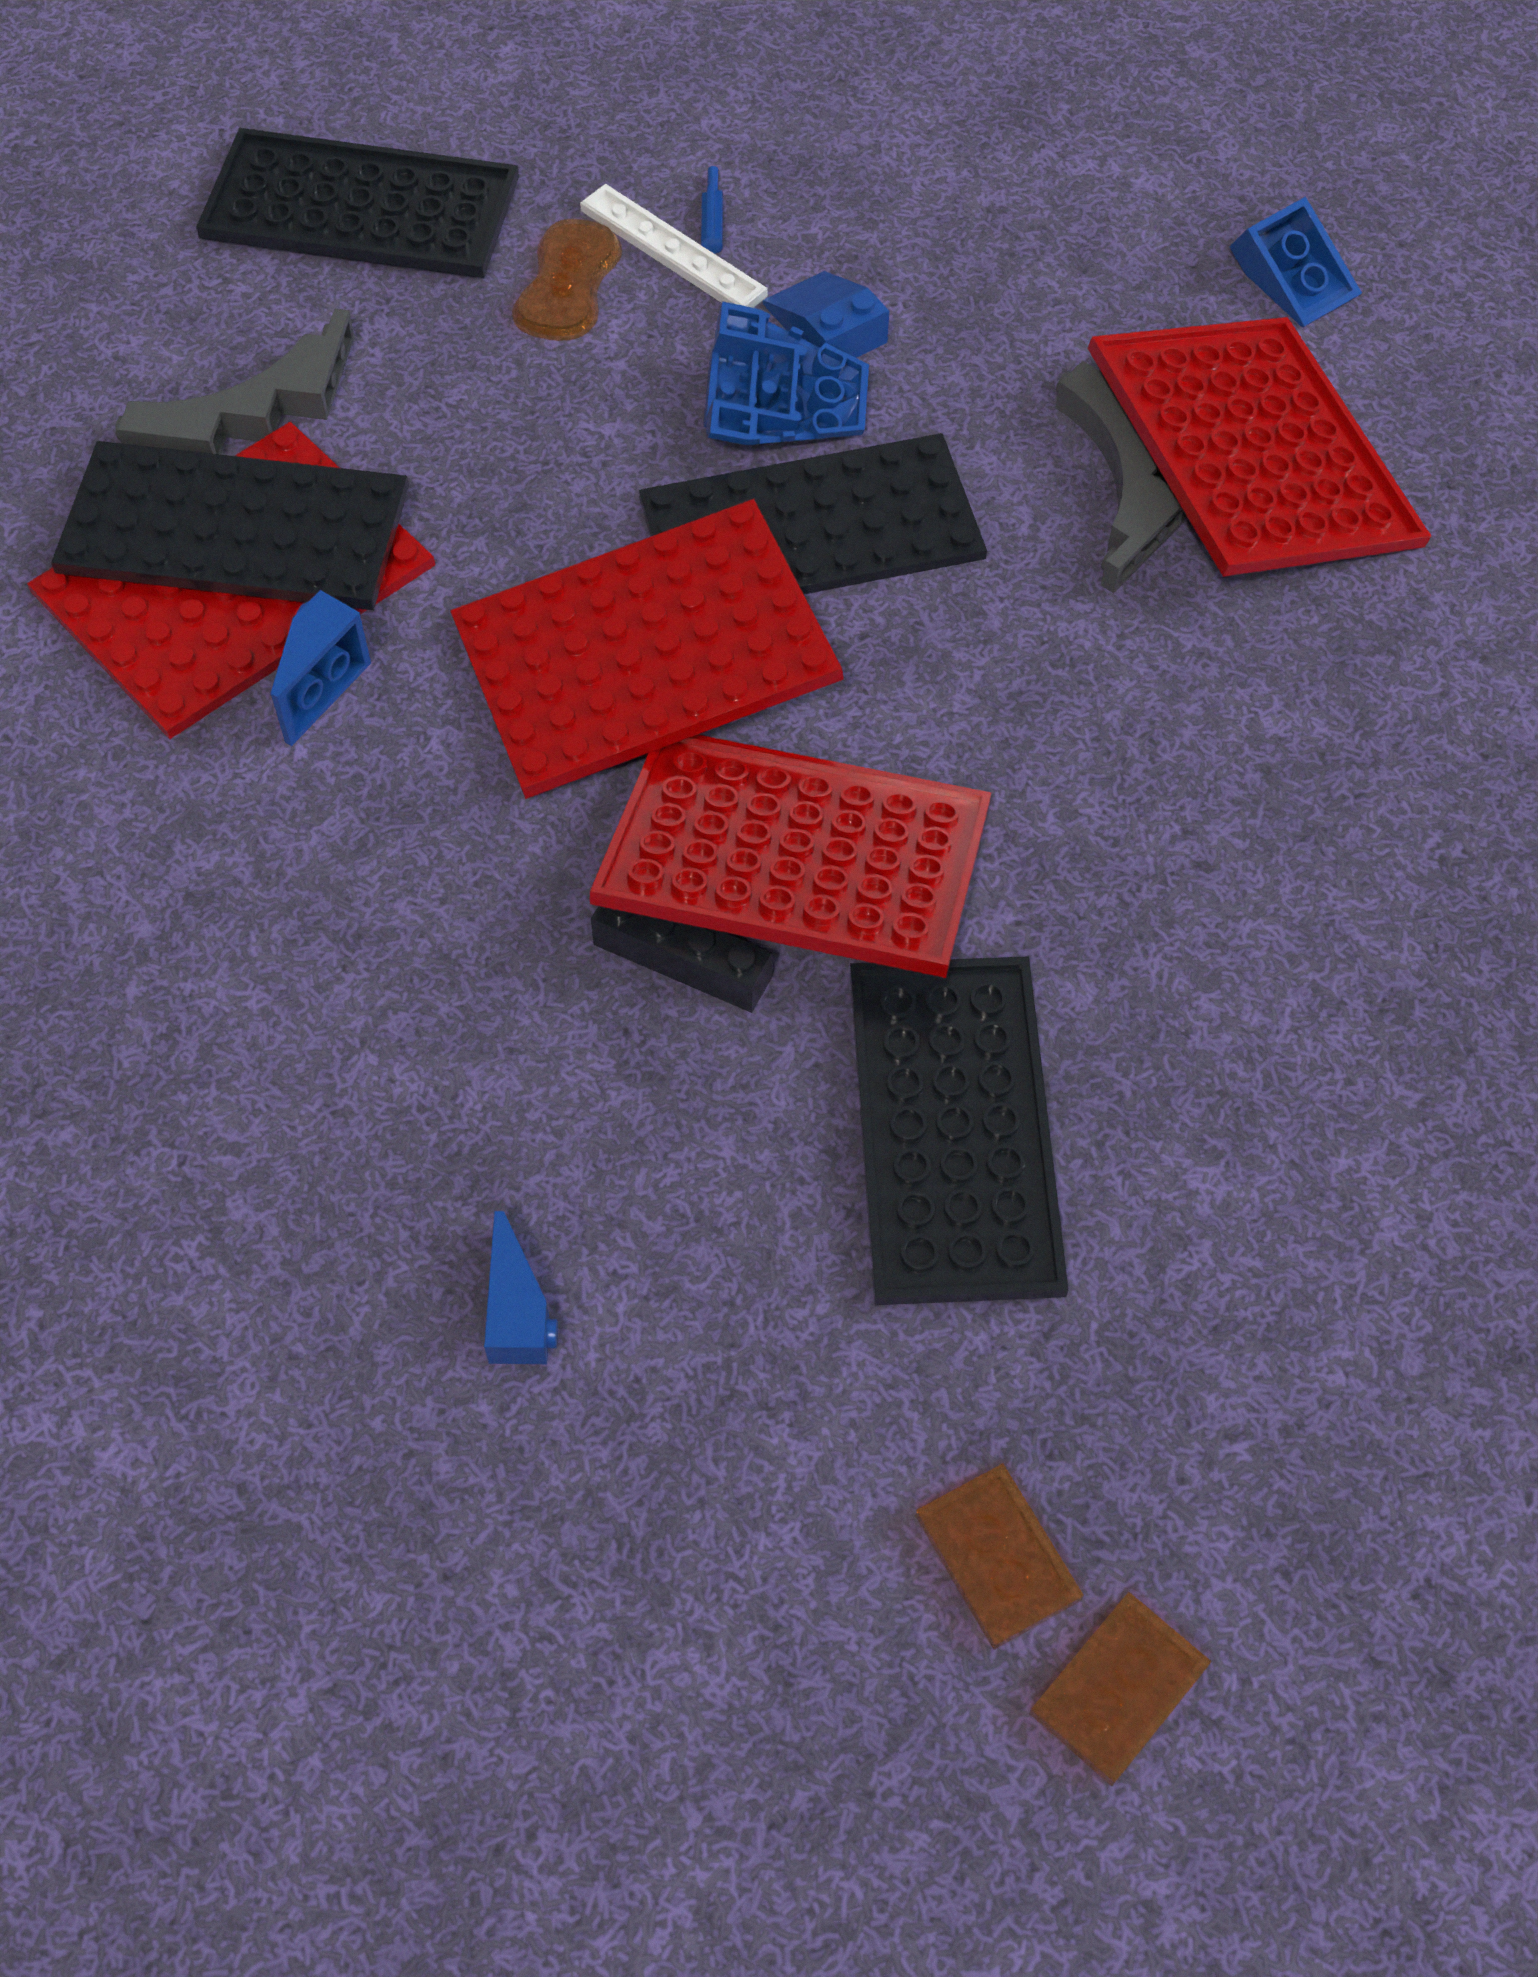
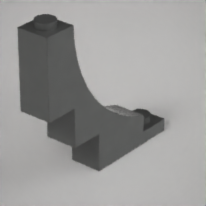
[115,309,355,455]
[1056,361,1186,593]

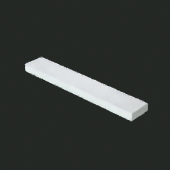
[580,184,767,308]

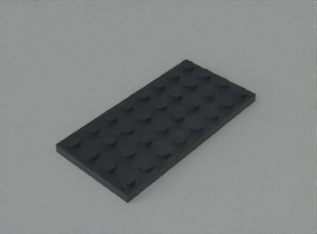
[196,128,519,278]
[639,433,987,594]
[51,441,409,610]
[850,956,1068,1305]

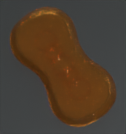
[512,219,622,341]

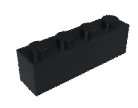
[591,906,772,1013]

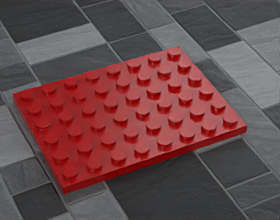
[1087,317,1432,577]
[27,421,435,739]
[450,499,844,799]
[590,734,992,978]

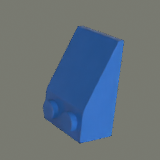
[1229,196,1362,328]
[763,271,889,358]
[270,590,371,746]

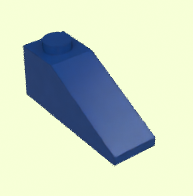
[484,1211,558,1364]

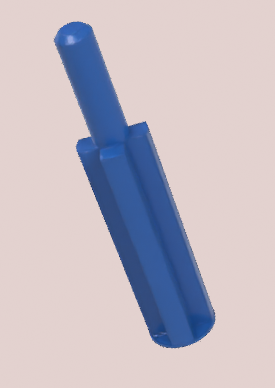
[701,166,723,253]

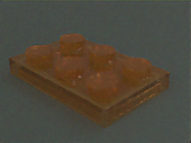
[915,1463,1084,1650]
[1029,1592,1212,1786]

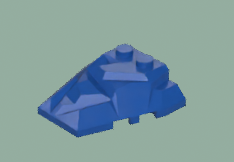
[703,301,869,445]

